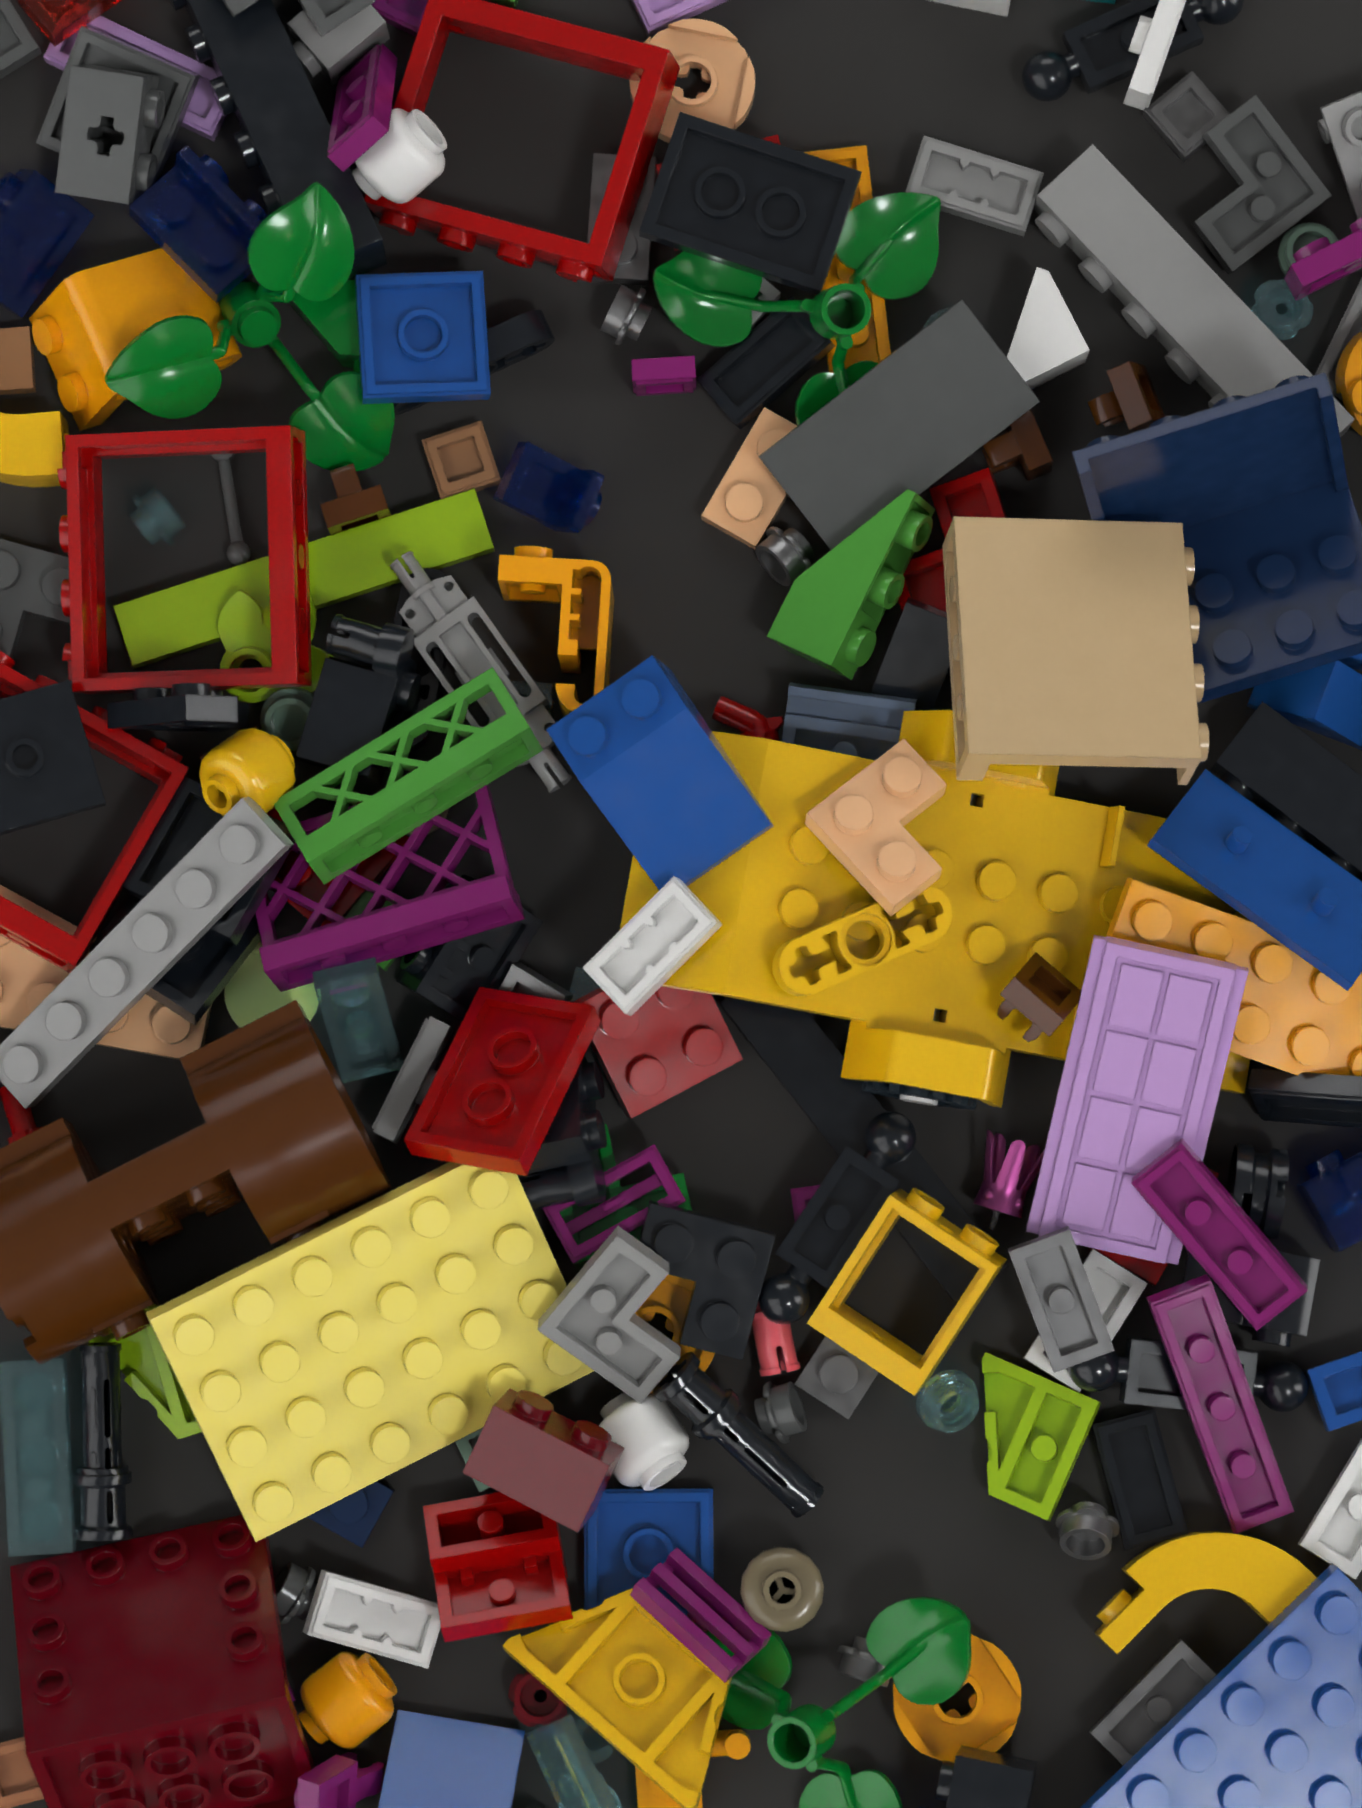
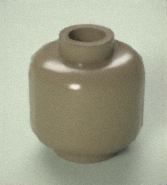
[740,1546,824,1632]

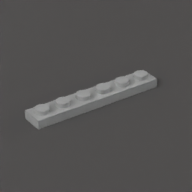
[0,797,294,1109]

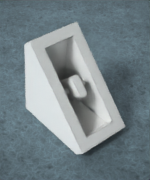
[1007,267,1090,390]

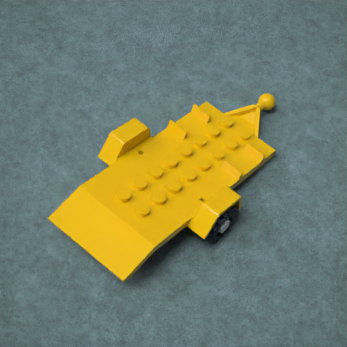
[619,709,1250,1110]

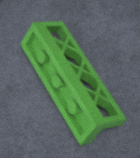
[274,667,543,884]

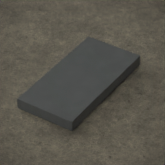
[759,299,1040,550]

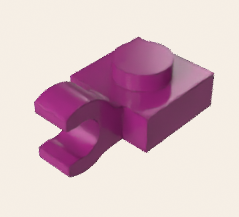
[294,1752,384,1808]

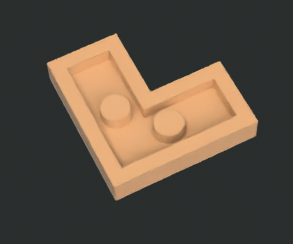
[701,407,797,550]
[804,739,947,916]

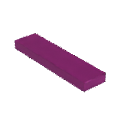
[1146,1274,1294,1534]

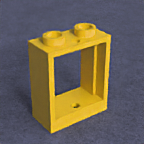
[807,1188,1007,1396]

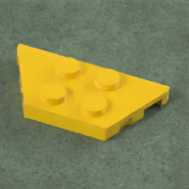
[502,1588,732,1808]

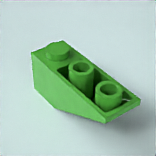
[767,489,935,680]

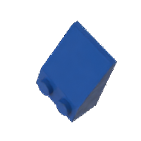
[546,655,774,891]

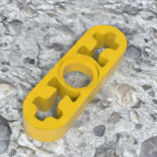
[772,886,953,996]

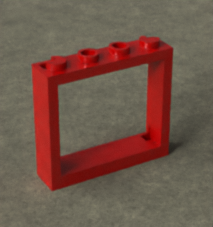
[364,0,680,283]
[57,425,312,694]
[0,651,189,973]

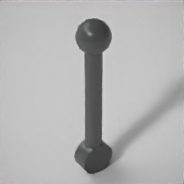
[211,453,251,565]

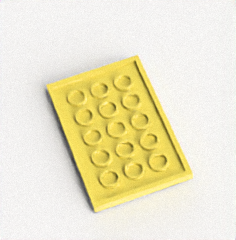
[145,1162,594,1542]

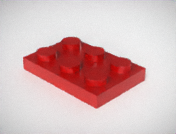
[404,987,601,1176]

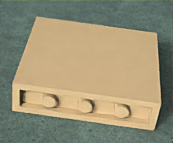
[942,516,1209,785]

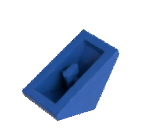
[1247,660,1362,750]

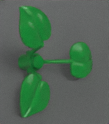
[104,182,395,472]
[653,192,941,426]
[705,1597,971,1808]

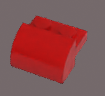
[423,1492,573,1642]

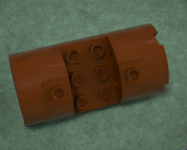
[0,1000,392,1365]

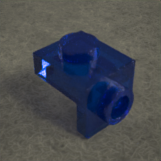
[493,442,605,533]

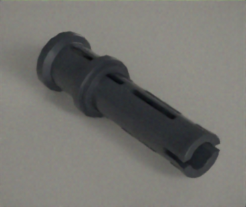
[74,1342,133,1541]
[652,1352,824,1518]

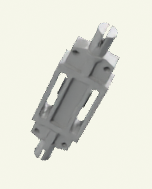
[390,551,572,793]

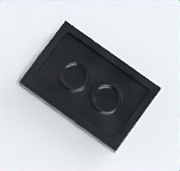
[639,112,862,295]

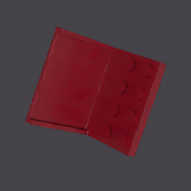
[10,1515,315,1808]

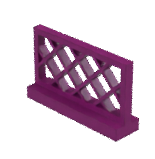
[255,784,525,992]

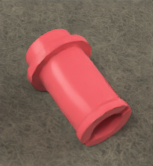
[752,1302,801,1376]

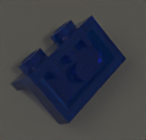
[129,145,268,303]
[0,169,95,318]

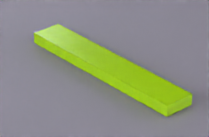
[113,488,495,669]

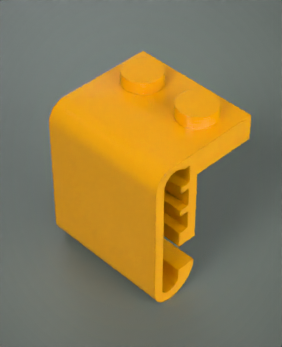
[29,241,242,431]
[498,546,614,717]

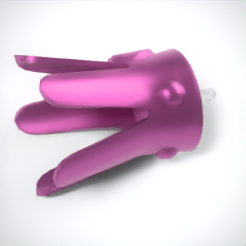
[973,1129,1044,1230]

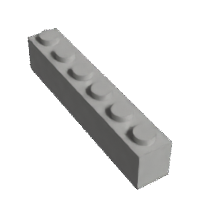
[1034,144,1355,437]

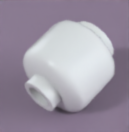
[352,108,447,204]
[599,1393,689,1491]

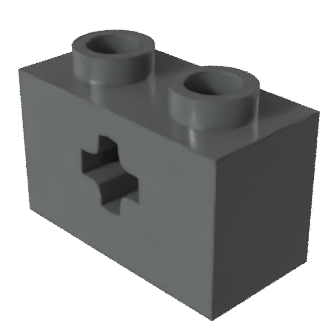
[55,64,165,204]

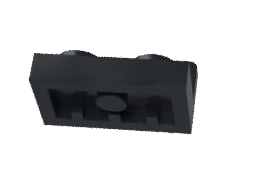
[396,874,543,1022]

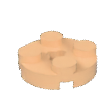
[629,19,755,143]

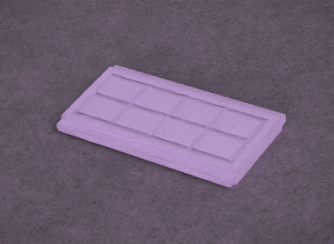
[1026,935,1248,1265]

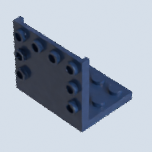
[1072,372,1362,704]

